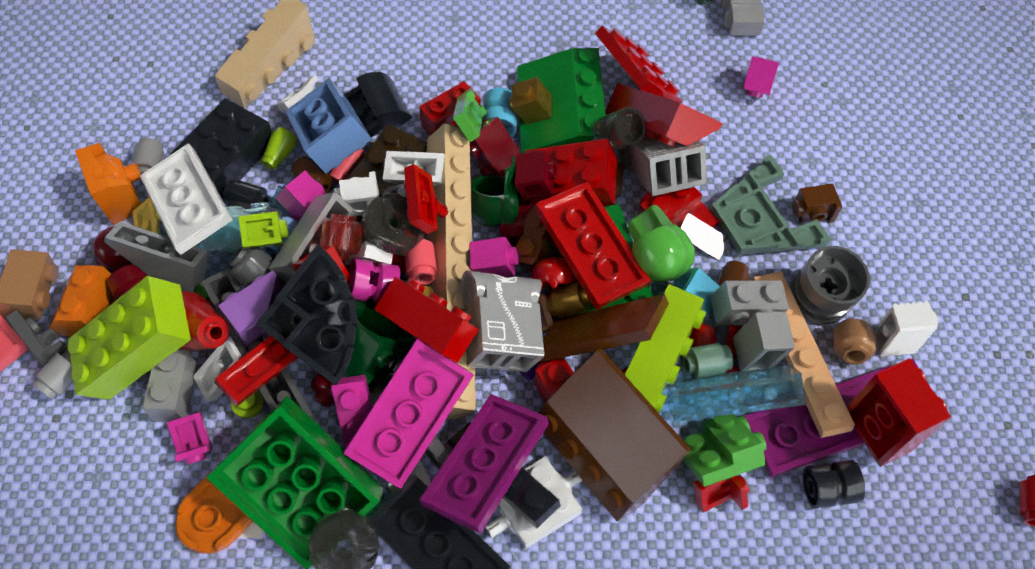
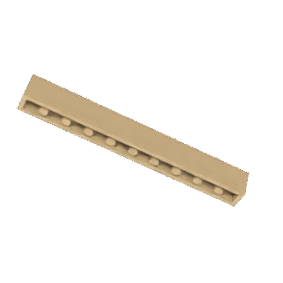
[427,123,476,420]

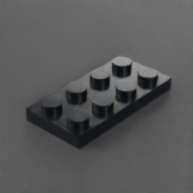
[365,474,511,569]

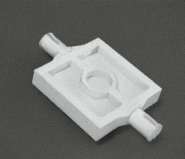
[485,456,583,549]

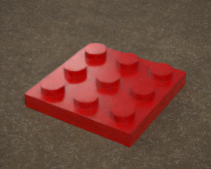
[595,25,683,103]

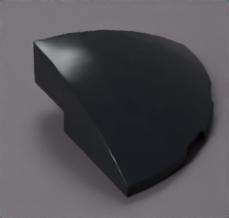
[256,244,358,385]

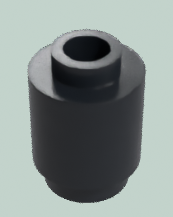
[223,180,269,214]

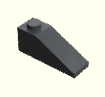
[104,221,208,292]

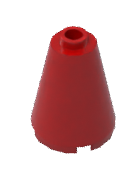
[179,291,229,352]

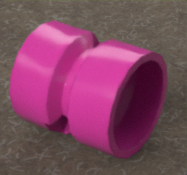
[347,258,400,303]

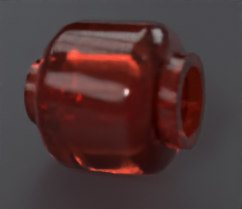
[319,214,364,261]

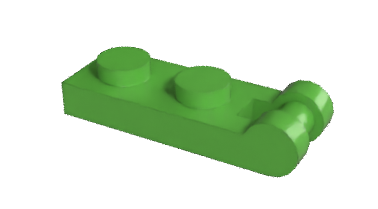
[453,89,487,142]

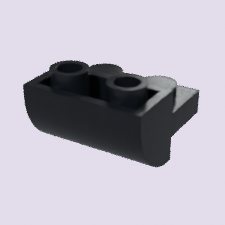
[344,72,413,137]

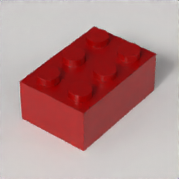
[521,138,617,207]
[847,358,952,467]

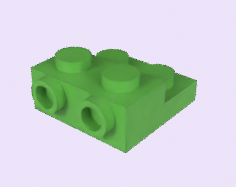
[682,411,767,487]

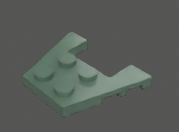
[710,155,831,255]

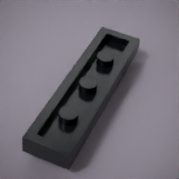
[447,422,561,529]

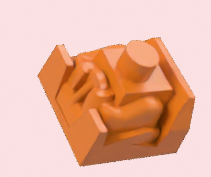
[75,143,142,225]

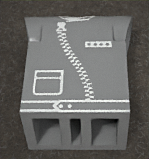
[617,135,707,196]
[461,270,544,372]

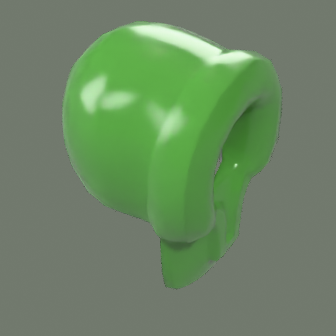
[628,205,695,282]

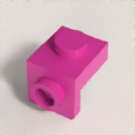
[167,411,213,465]

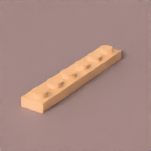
[753,271,855,438]

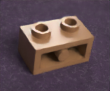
[0,249,58,320]

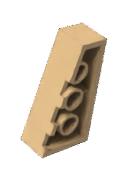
[214,0,315,108]

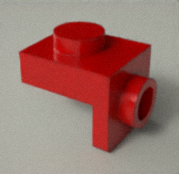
[693,475,749,513]

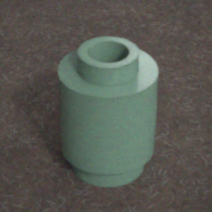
[683,343,733,379]

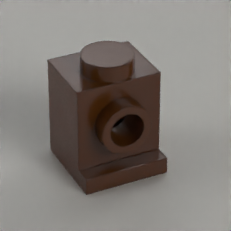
[792,183,843,223]

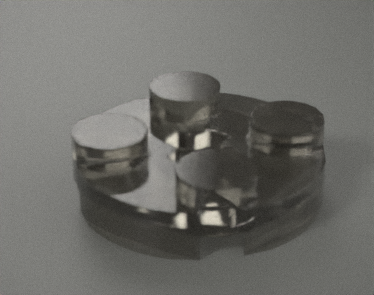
[363,193,425,256]
[309,508,379,569]

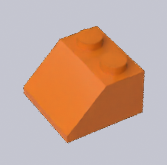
[48,265,116,337]

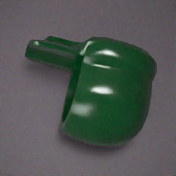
[471,156,522,227]

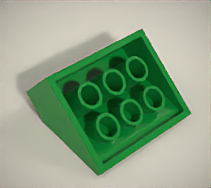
[517,48,607,154]
[206,395,383,569]

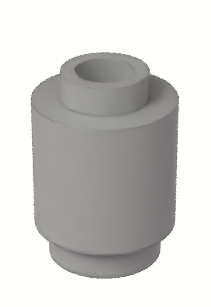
[131,138,164,181]
[31,352,74,400]

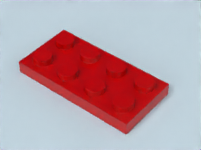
[534,182,651,310]

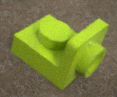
[238,211,288,249]

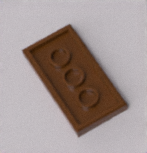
[539,294,669,362]

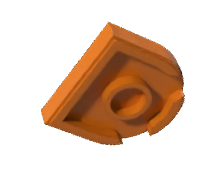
[176,472,253,554]

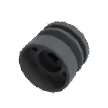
[790,246,870,325]

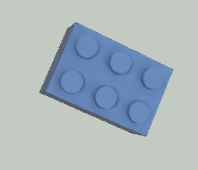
[285,78,371,174]

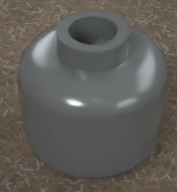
[228,246,274,288]

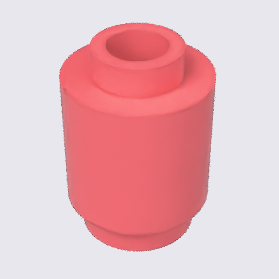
[404,238,437,285]

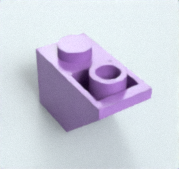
[218,270,282,346]

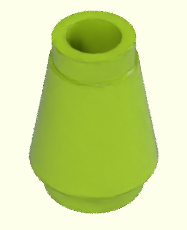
[261,127,298,170]

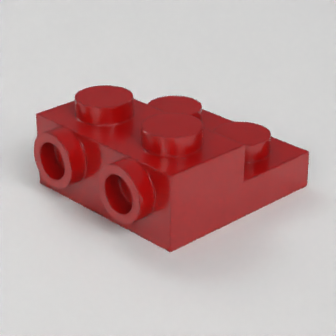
[638,187,720,229]

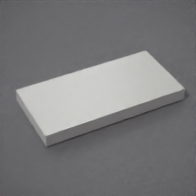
[140,143,233,255]

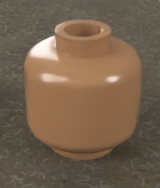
[833,318,876,365]

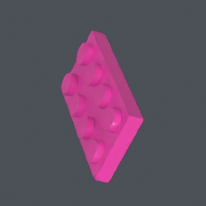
[343,338,474,489]

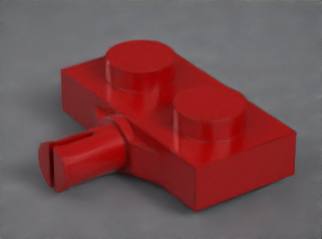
[404,164,449,234]

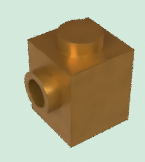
[510,77,552,125]

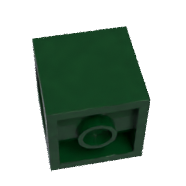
[342,298,415,391]

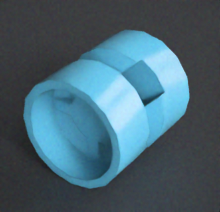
[482,88,517,137]

